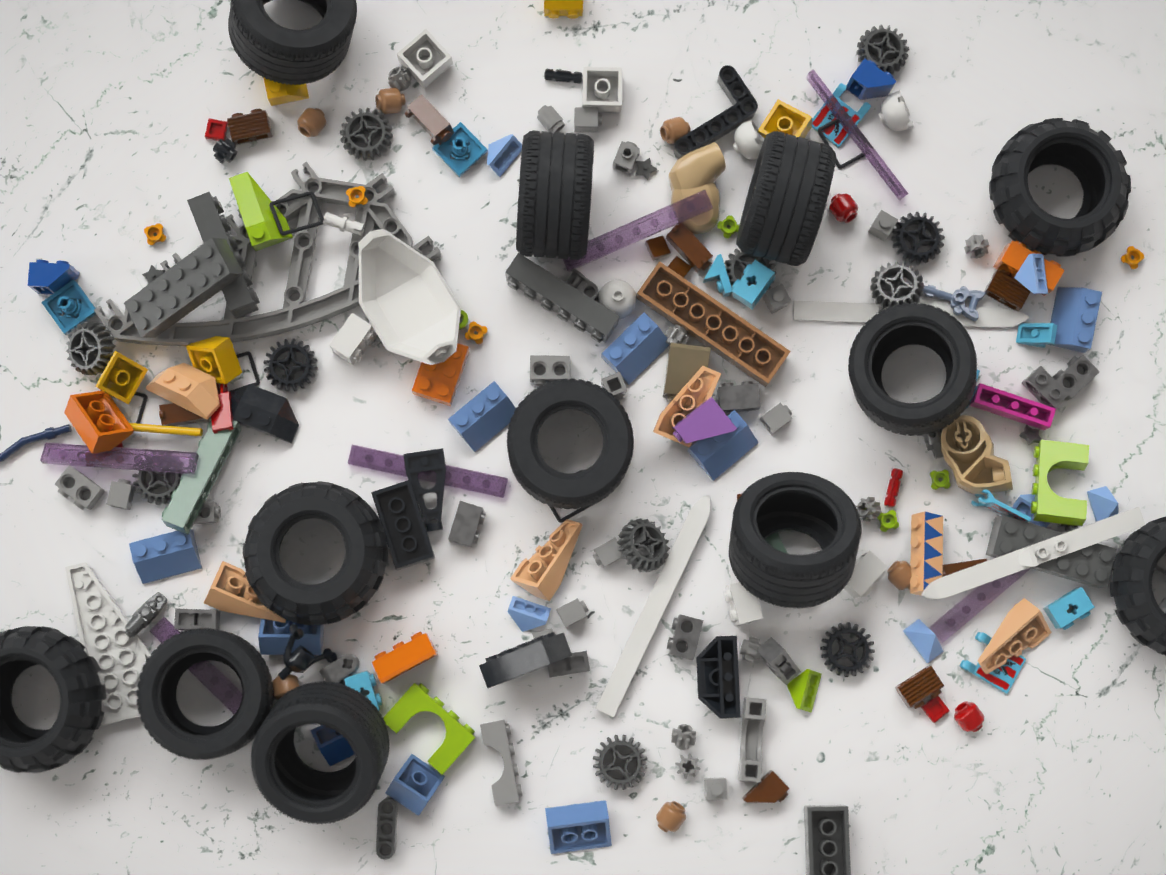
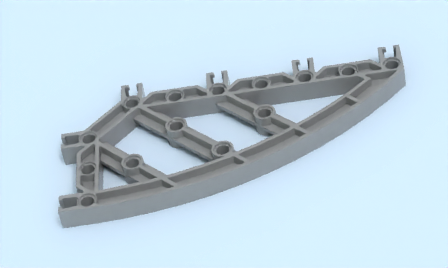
[94,161,441,346]

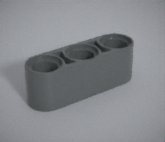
[376,798,398,860]

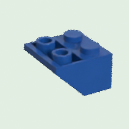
[846,58,896,100]
[27,259,80,295]
[310,725,355,767]

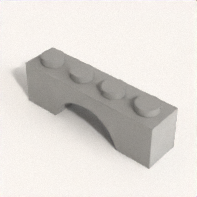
[738,698,767,782]
[480,719,523,806]

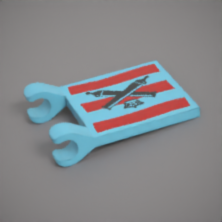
[812,83,871,148]
[971,490,1031,522]
[960,632,1026,694]

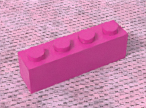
[969,383,1056,430]

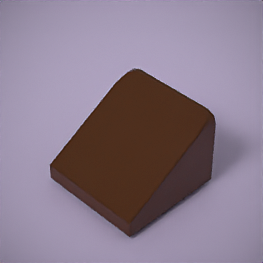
[645,235,671,261]
[668,256,692,278]

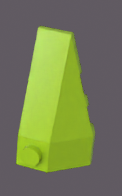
[229,172,293,251]

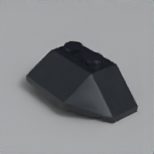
[231,384,299,444]
[696,635,741,719]

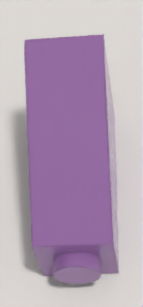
[672,397,737,443]

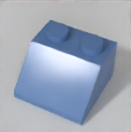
[385,754,445,816]

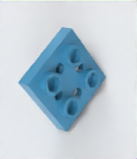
[432,122,488,178]
[41,279,96,335]

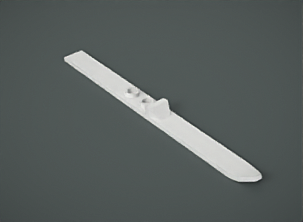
[793,300,1030,328]
[595,495,710,717]
[922,507,1146,600]

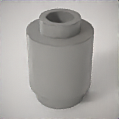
[537,105,565,134]

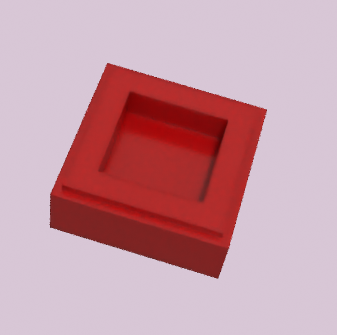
[204,118,228,141]
[921,696,950,723]

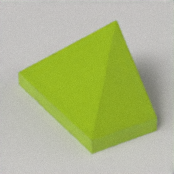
[787,669,822,713]

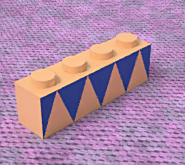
[910,511,943,596]

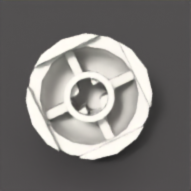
[879,90,914,131]
[733,119,764,159]
[598,279,637,320]

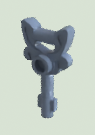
[923,284,986,321]

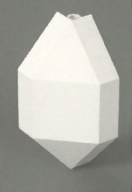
[358,229,461,365]

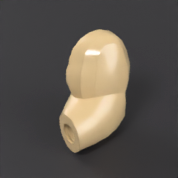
[669,142,726,234]
[941,415,1013,494]

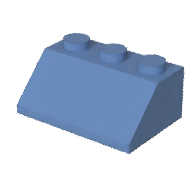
[1047,287,1102,353]
[601,312,669,385]
[448,381,516,452]
[688,410,758,481]
[129,529,202,584]
[258,619,324,655]
[545,800,612,854]

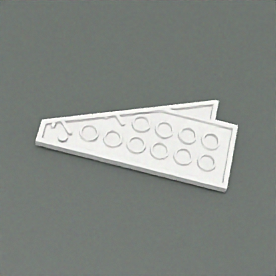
[65,562,151,726]

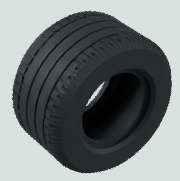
[228,0,357,85]
[516,130,594,260]
[736,131,836,266]
[848,303,977,436]
[507,378,634,509]
[728,472,862,608]
[136,628,273,760]
[251,681,390,824]

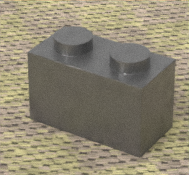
[717,381,761,413]
[448,501,486,548]

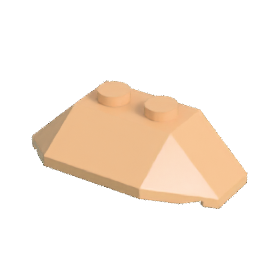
[146,363,220,420]

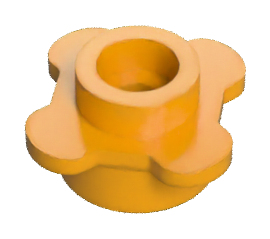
[346,186,368,208]
[144,223,166,245]
[1121,246,1144,269]
[465,321,488,344]

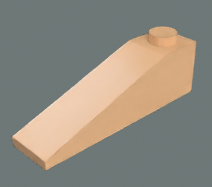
[653,366,721,447]
[510,519,583,601]
[204,561,286,623]
[978,598,1052,674]

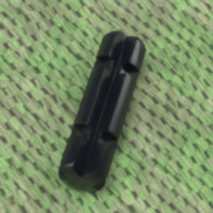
[544,68,582,84]

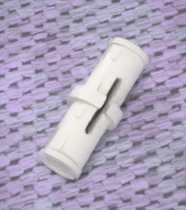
[323,212,365,236]

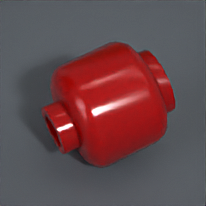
[829,193,859,223]
[954,701,985,732]

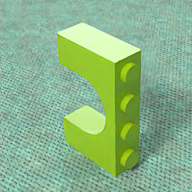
[1030,439,1089,526]
[383,683,476,775]

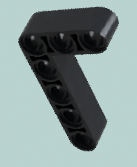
[674,65,758,159]

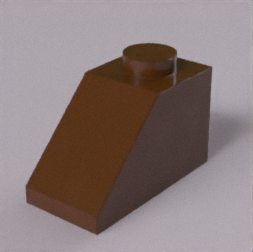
[742,770,790,803]

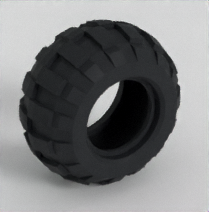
[989,118,1131,257]
[243,481,388,625]
[1110,517,1166,656]
[0,626,106,773]

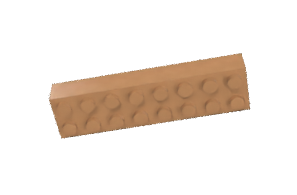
[636,261,791,387]

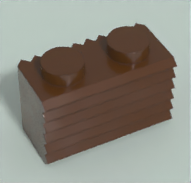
[227,109,273,145]
[984,270,1031,311]
[894,666,944,709]

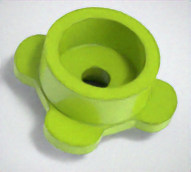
[717,215,739,239]
[930,469,951,490]
[877,510,899,532]

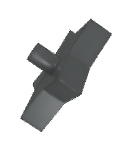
[635,157,657,180]
[142,264,165,284]
[1019,425,1041,445]

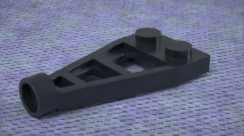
[403,448,446,532]

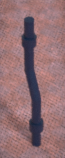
[0,424,72,462]

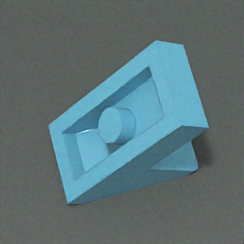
[703,254,732,298]
[1016,323,1057,348]

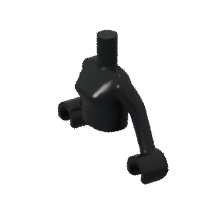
[278,624,338,680]

